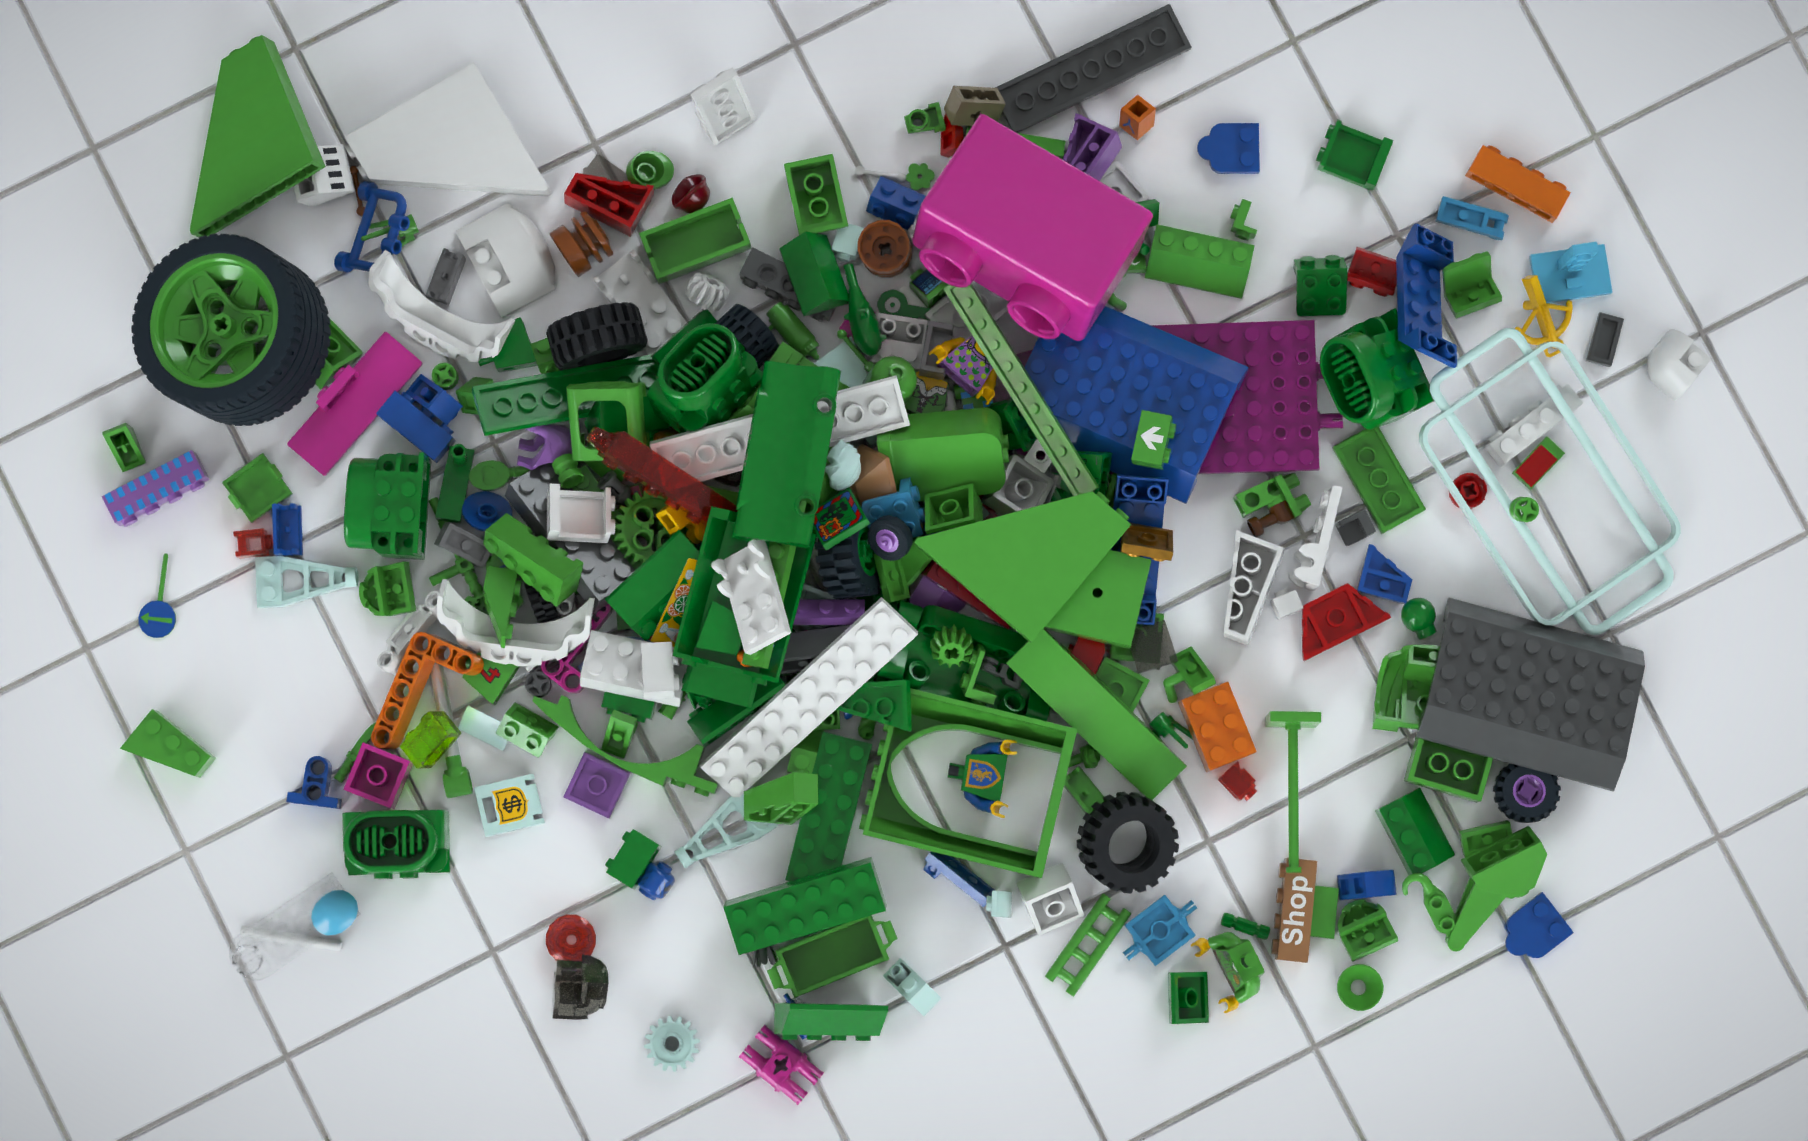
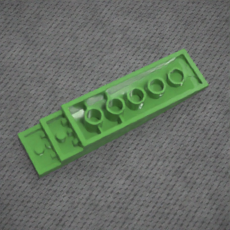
[1006,628,1187,800]

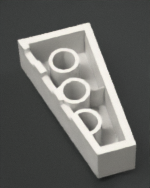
[1224,530,1284,645]

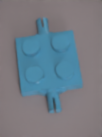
[1122,895,1198,966]

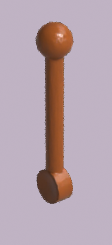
[350,165,365,217]

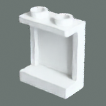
[547,483,615,543]

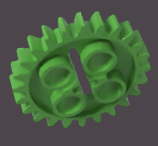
[614,489,688,565]

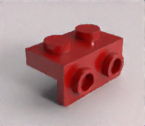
[1347,247,1397,297]

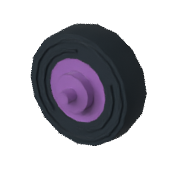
[867,515,913,561]

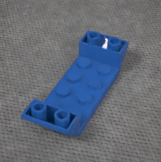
[1396,223,1457,368]
[1110,474,1169,625]

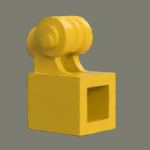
[655,492,708,544]

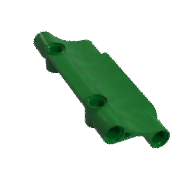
[733,361,841,548]
[876,600,1050,721]

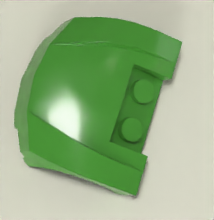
[1372,644,1440,732]

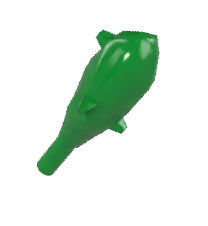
[843,263,887,358]

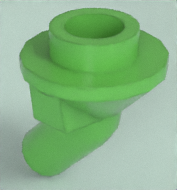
[1068,744,1100,768]

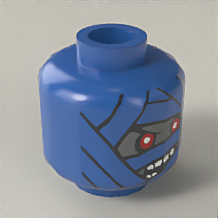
[637,861,675,900]

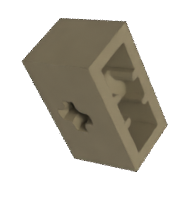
[944,86,1006,126]

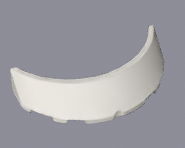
[368,250,515,362]
[437,579,595,666]

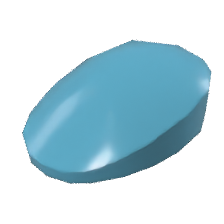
[311,890,358,935]

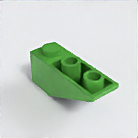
[483,566,522,648]

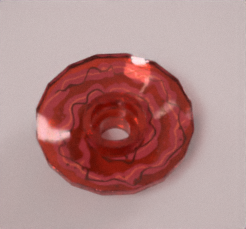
[546,914,596,965]

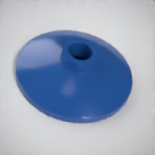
[462,491,512,532]

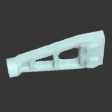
[255,556,359,608]
[674,786,779,868]

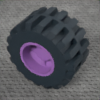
[715,304,779,368]
[1493,763,1561,823]

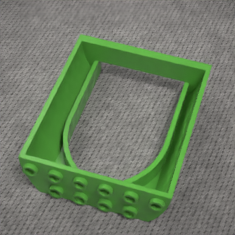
[859,688,1078,878]

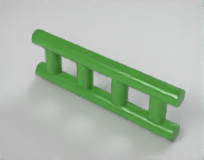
[1045,893,1132,997]

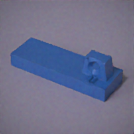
[923,851,996,907]

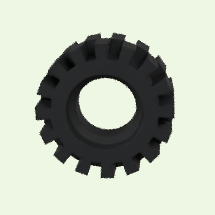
[524,582,559,623]

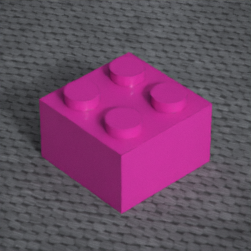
[343,742,414,810]

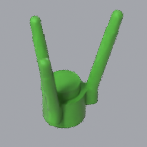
[361,214,419,247]

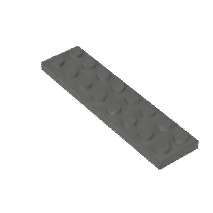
[995,4,1192,133]

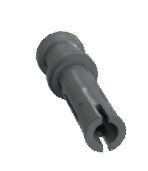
[597,470,658,534]

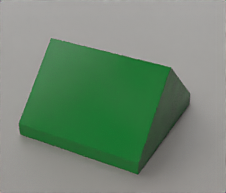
[1168,972,1209,1024]

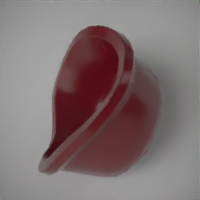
[672,174,710,214]

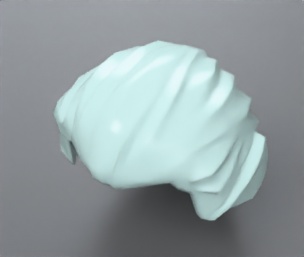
[825,440,861,491]

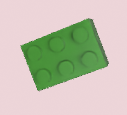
[1404,734,1493,803]

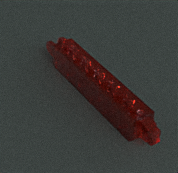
[586,427,737,526]

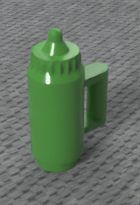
[766,302,819,360]

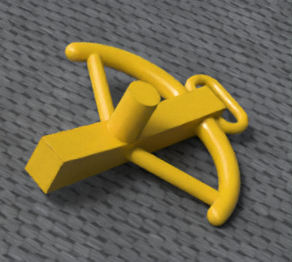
[1515,275,1573,357]

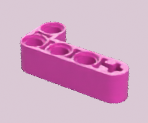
[541,604,613,694]

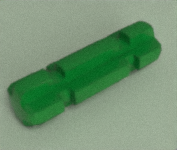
[1221,913,1270,940]

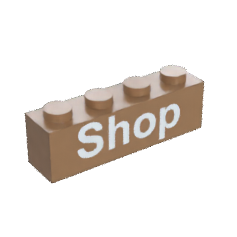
[1271,858,1317,963]

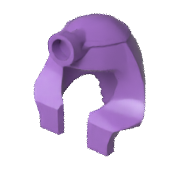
[517,424,572,470]

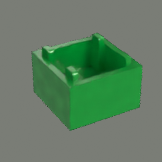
[605,829,662,890]

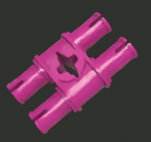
[739,1025,824,1105]

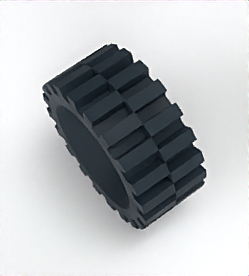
[815,525,882,599]

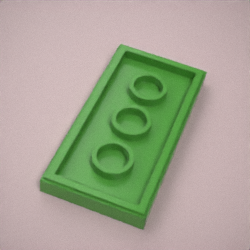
[1332,427,1426,535]

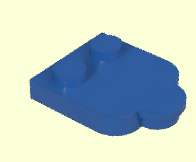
[1197,123,1260,174]
[1505,892,1574,958]

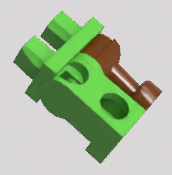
[1233,472,1311,538]

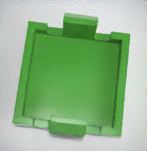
[222,453,293,523]

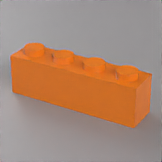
[1465,145,1571,223]

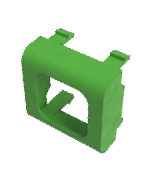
[566,381,650,461]

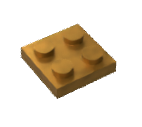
[1121,523,1173,561]

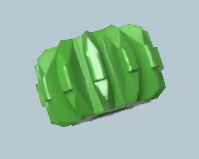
[930,624,974,669]

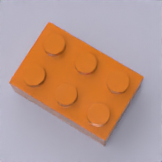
[1178,682,1257,773]

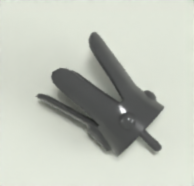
[752,946,778,967]

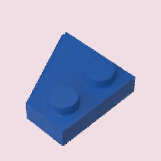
[1357,544,1413,604]

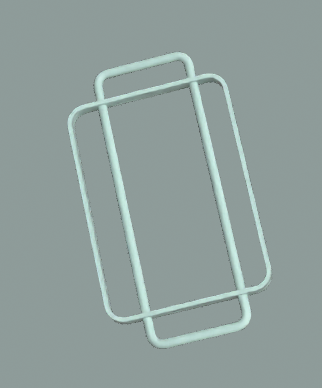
[1419,328,1681,635]

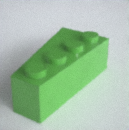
[483,513,584,607]

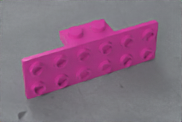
[287,332,423,476]

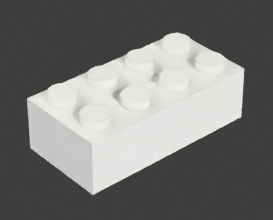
[580,630,688,707]

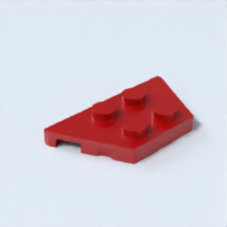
[1302,583,1391,661]

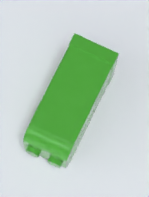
[877,408,1009,502]

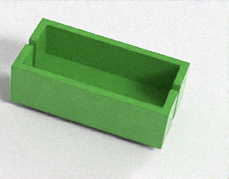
[639,197,752,284]

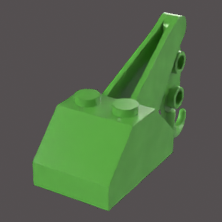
[1402,826,1547,952]

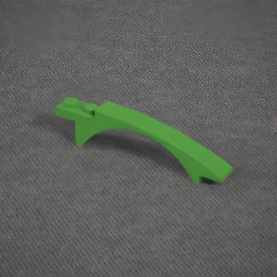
[532,696,719,797]

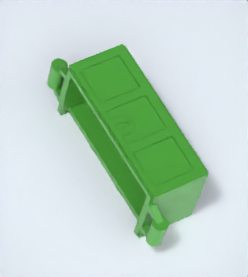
[767,915,898,998]

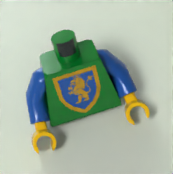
[947,739,1017,818]

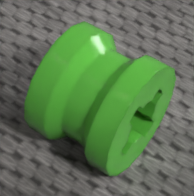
[432,363,459,391]
[1509,496,1539,522]

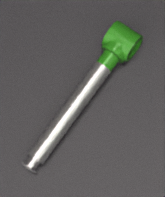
[430,663,473,799]

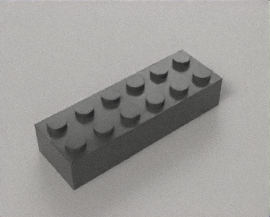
[505,463,635,613]

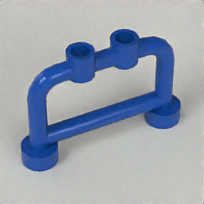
[334,181,410,273]

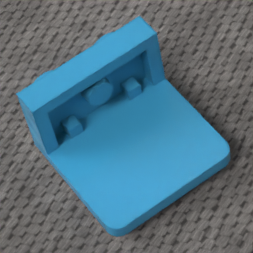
[861,477,925,538]

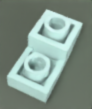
[986,891,1012,918]

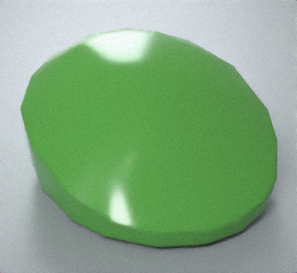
[626,151,674,190]

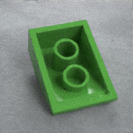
[784,154,848,235]

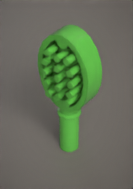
[469,460,530,491]

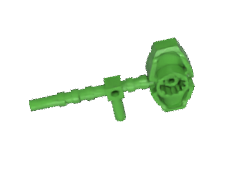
[428,497,525,618]

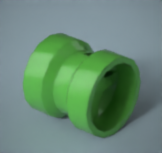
[552,454,584,489]

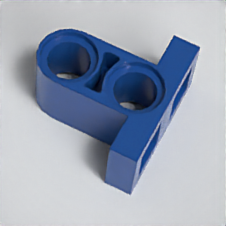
[286,756,342,809]
[1337,870,1397,900]

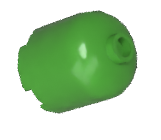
[862,356,917,407]

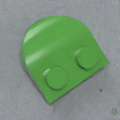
[359,561,416,616]
[1338,899,1398,962]

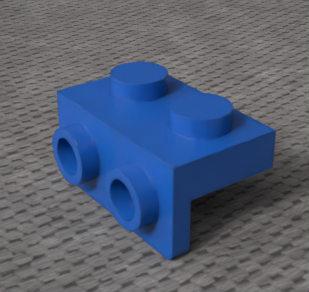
[866,176,926,230]

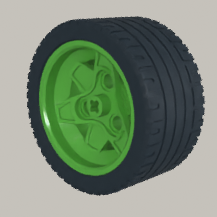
[131,234,331,426]

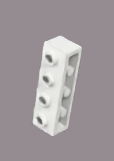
[1485,384,1584,468]

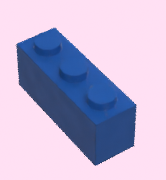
[376,391,456,463]

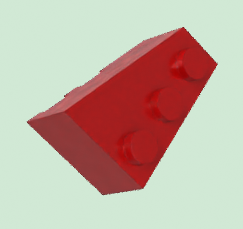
[564,173,654,237]

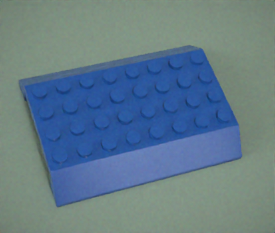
[1024,306,1249,504]

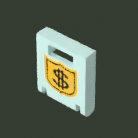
[474,774,545,838]

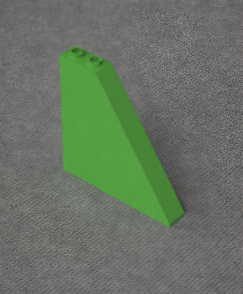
[190,35,326,238]
[913,491,1131,643]

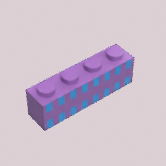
[101,450,210,527]

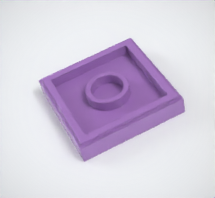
[563,752,631,819]

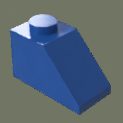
[405,374,463,425]

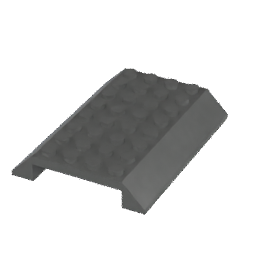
[1416,597,1645,792]

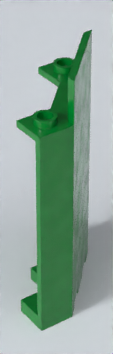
[672,506,817,708]

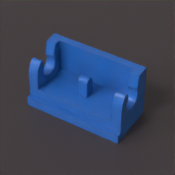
[272,503,303,557]

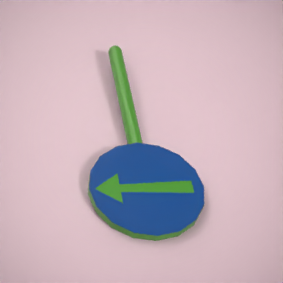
[138,553,176,638]

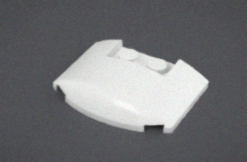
[455,203,555,318]

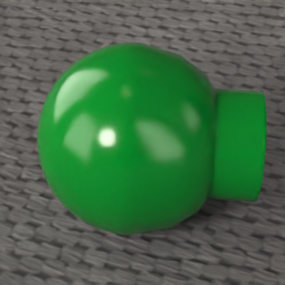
[1401,598,1437,640]

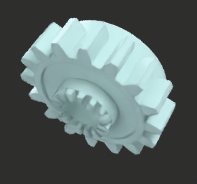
[644,1016,700,1072]

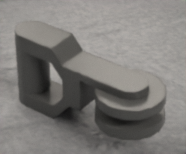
[980,656,1023,690]

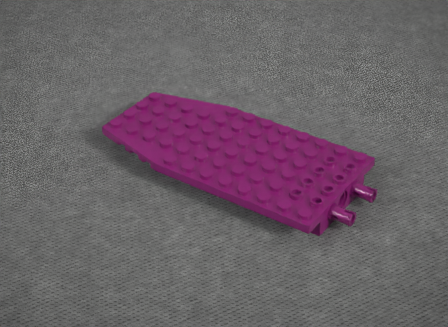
[1016,320,1343,475]

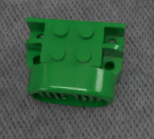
[1320,308,1434,430]
[647,323,763,433]
[344,452,432,560]
[342,810,450,879]

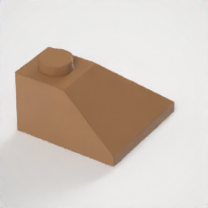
[850,444,897,506]

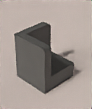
[1335,509,1376,546]

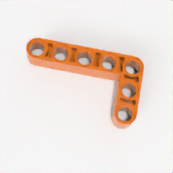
[371,632,484,750]

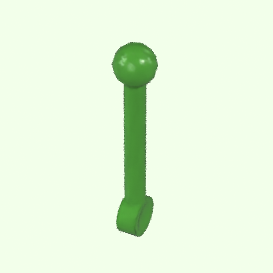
[837,329,874,372]

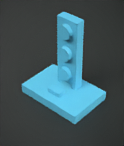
[1529,242,1613,303]

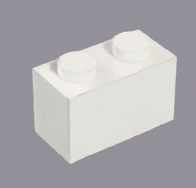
[641,642,679,700]

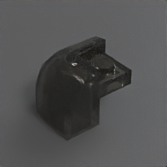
[552,954,609,1020]

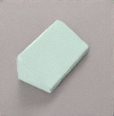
[458,705,508,751]

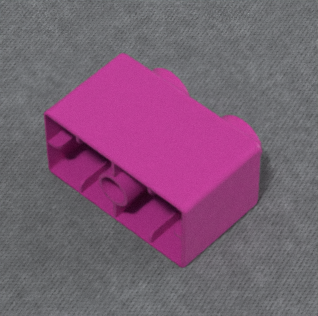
[912,114,1153,341]

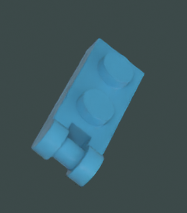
[1435,196,1509,240]

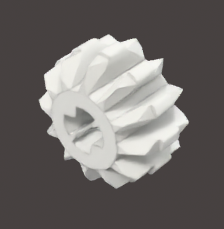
[685,272,729,312]

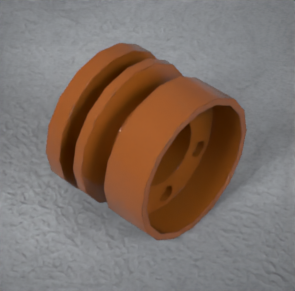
[549,210,614,277]
[858,220,913,278]

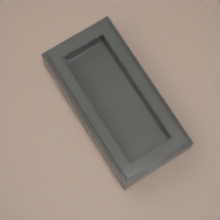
[1586,312,1624,367]

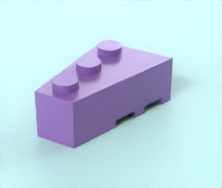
[1063,113,1122,181]

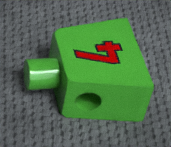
[462,652,520,706]

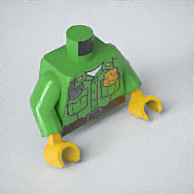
[1191,932,1265,1013]

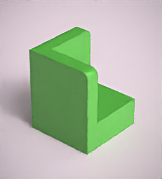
[456,377,494,415]

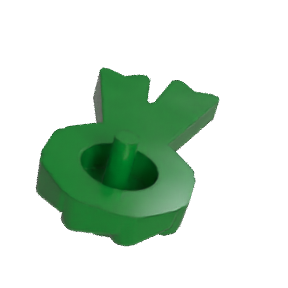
[877,289,932,331]

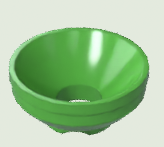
[1337,964,1384,1011]

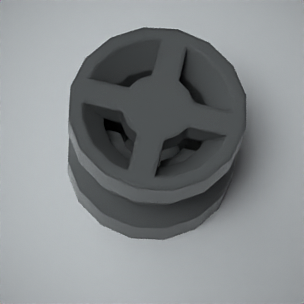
[525,671,552,698]

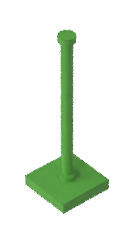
[1265,711,1321,873]

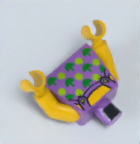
[928,336,997,405]

